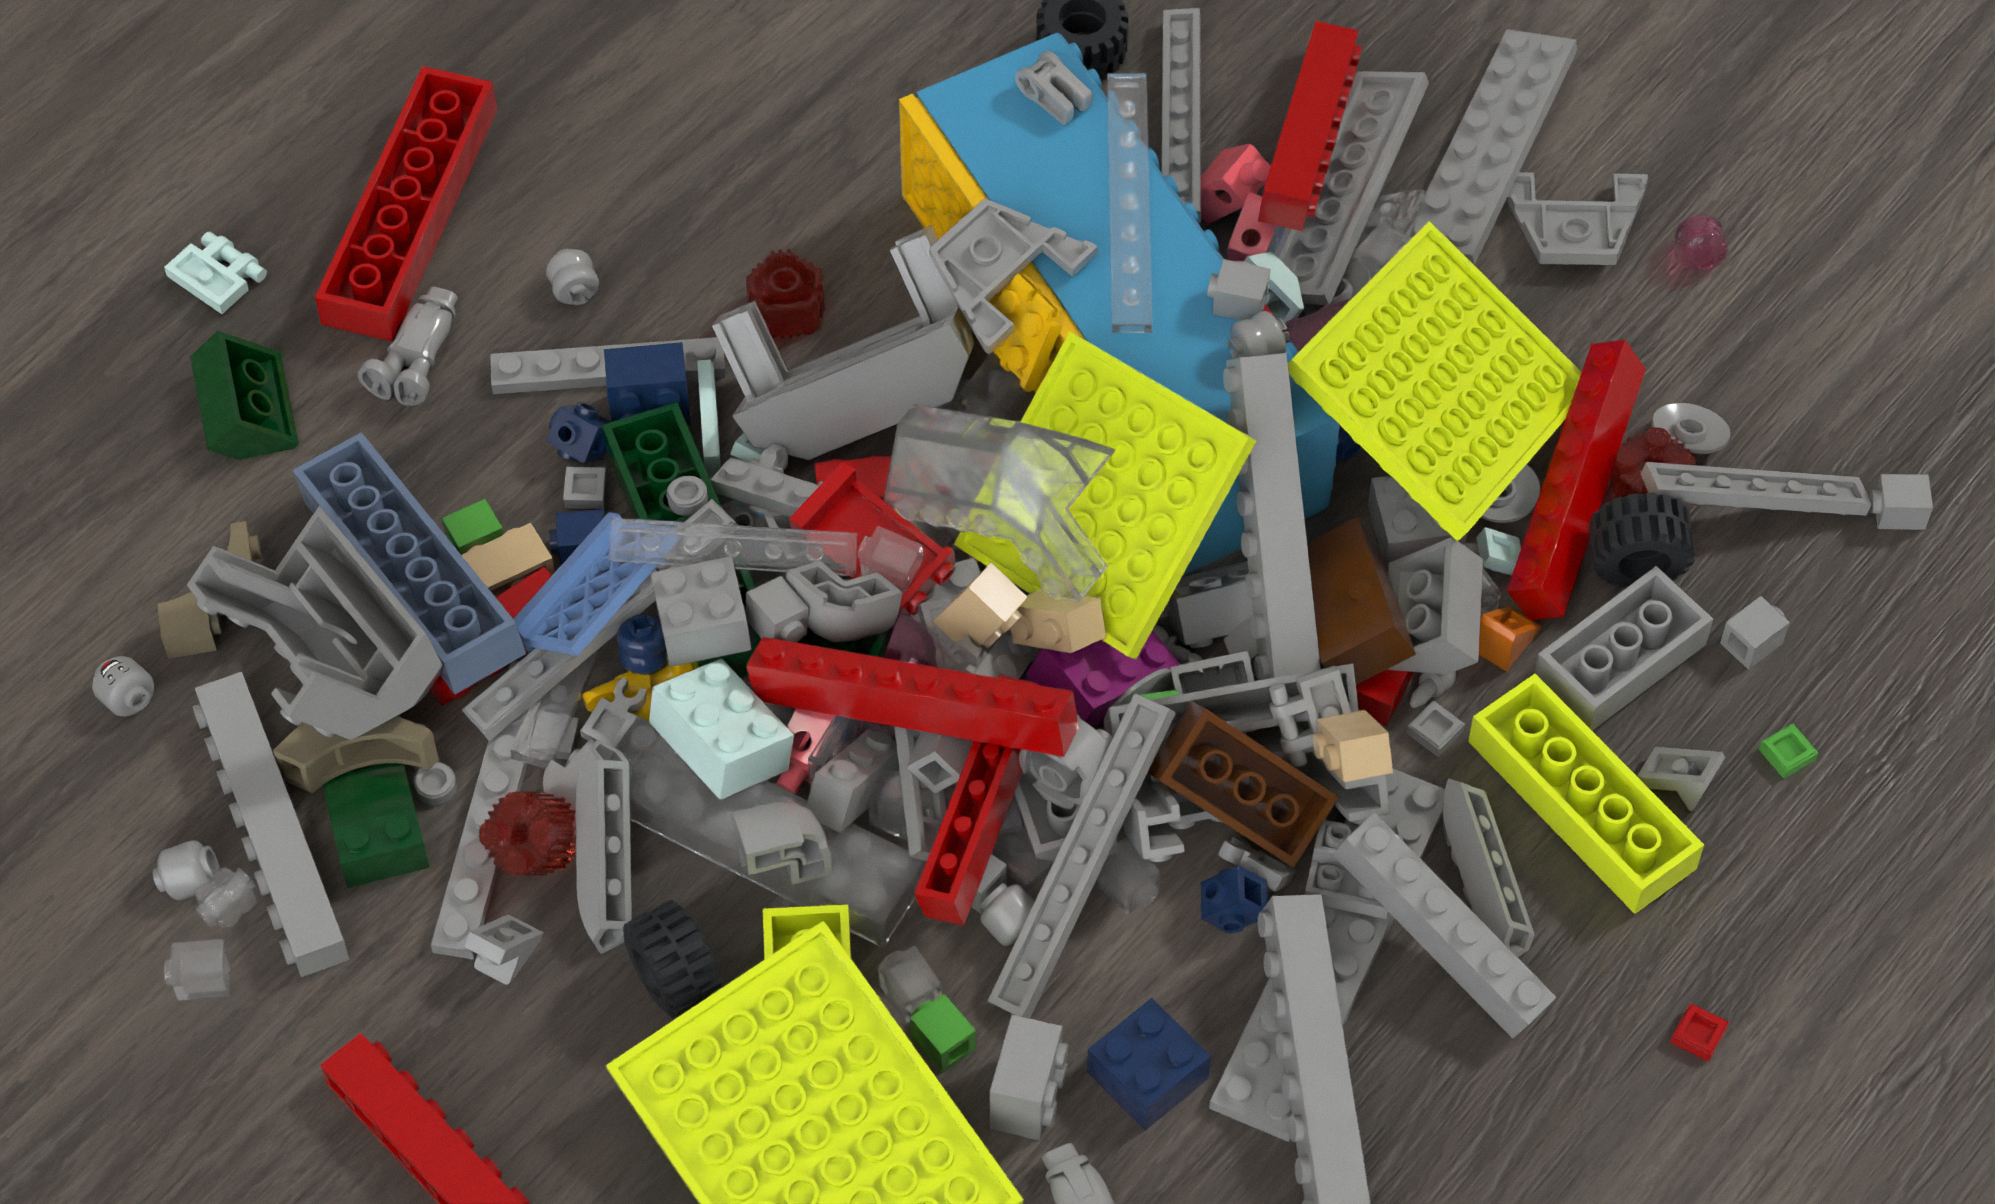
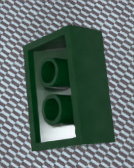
[190,330,299,460]

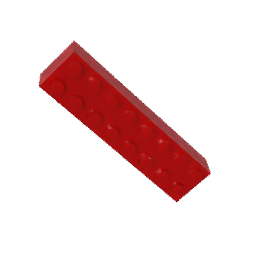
[315,66,497,342]

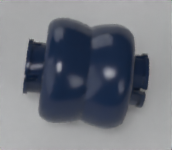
[617,614,668,675]

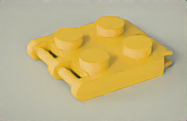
[980,273,1063,392]

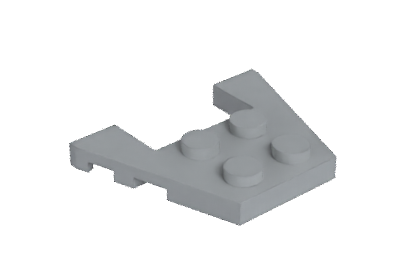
[1506,172,1648,265]
[929,198,1098,354]

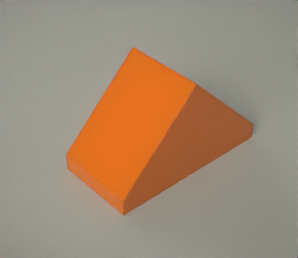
[1479,606,1542,672]

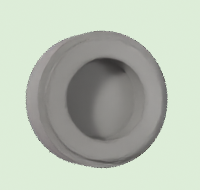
[667,476,708,516]
[414,762,457,805]

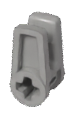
[1015,51,1092,126]

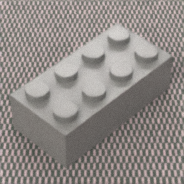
[1534,566,1713,731]

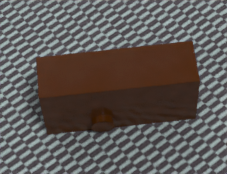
[1307,516,1416,685]
[1147,701,1339,868]

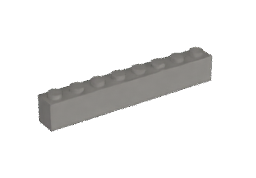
[1223,353,1321,680]
[192,672,349,978]
[1258,895,1370,1204]

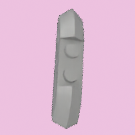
[575,740,632,954]
[1442,778,1535,958]

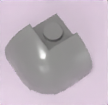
[786,561,902,642]
[731,801,833,885]

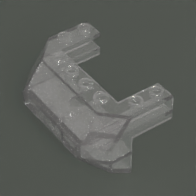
[883,404,1116,602]

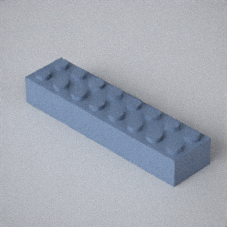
[292,432,526,694]

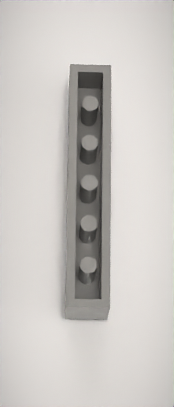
[1332,812,1556,1038]

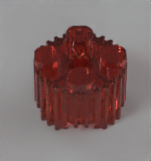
[746,249,825,339]
[1610,427,1695,505]
[479,791,576,876]

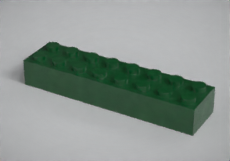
[602,402,761,678]

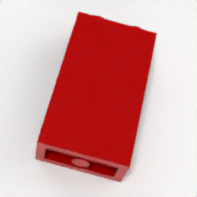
[789,461,956,622]

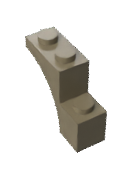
[157,521,262,659]
[273,715,439,794]

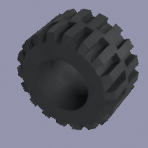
[1036,0,1129,80]
[1589,493,1695,588]
[623,899,722,1018]

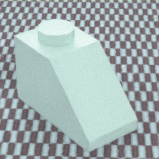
[1244,252,1304,333]

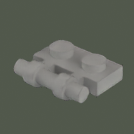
[1269,665,1351,767]

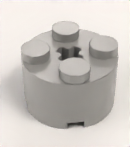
[1019,715,1113,809]

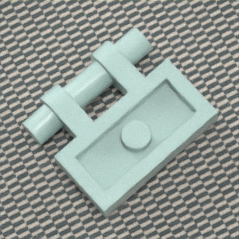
[164,232,267,314]

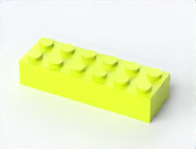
[1468,674,1704,914]

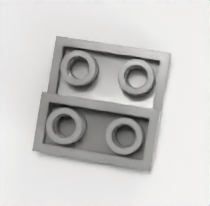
[1305,820,1404,919]

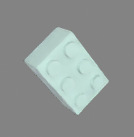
[649,658,794,800]

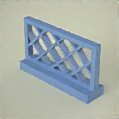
[513,512,680,656]

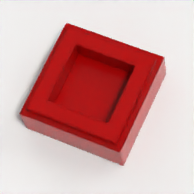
[1670,1003,1729,1062]

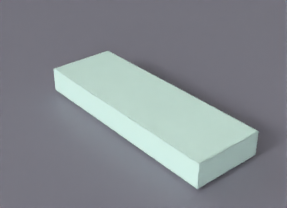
[697,360,721,479]

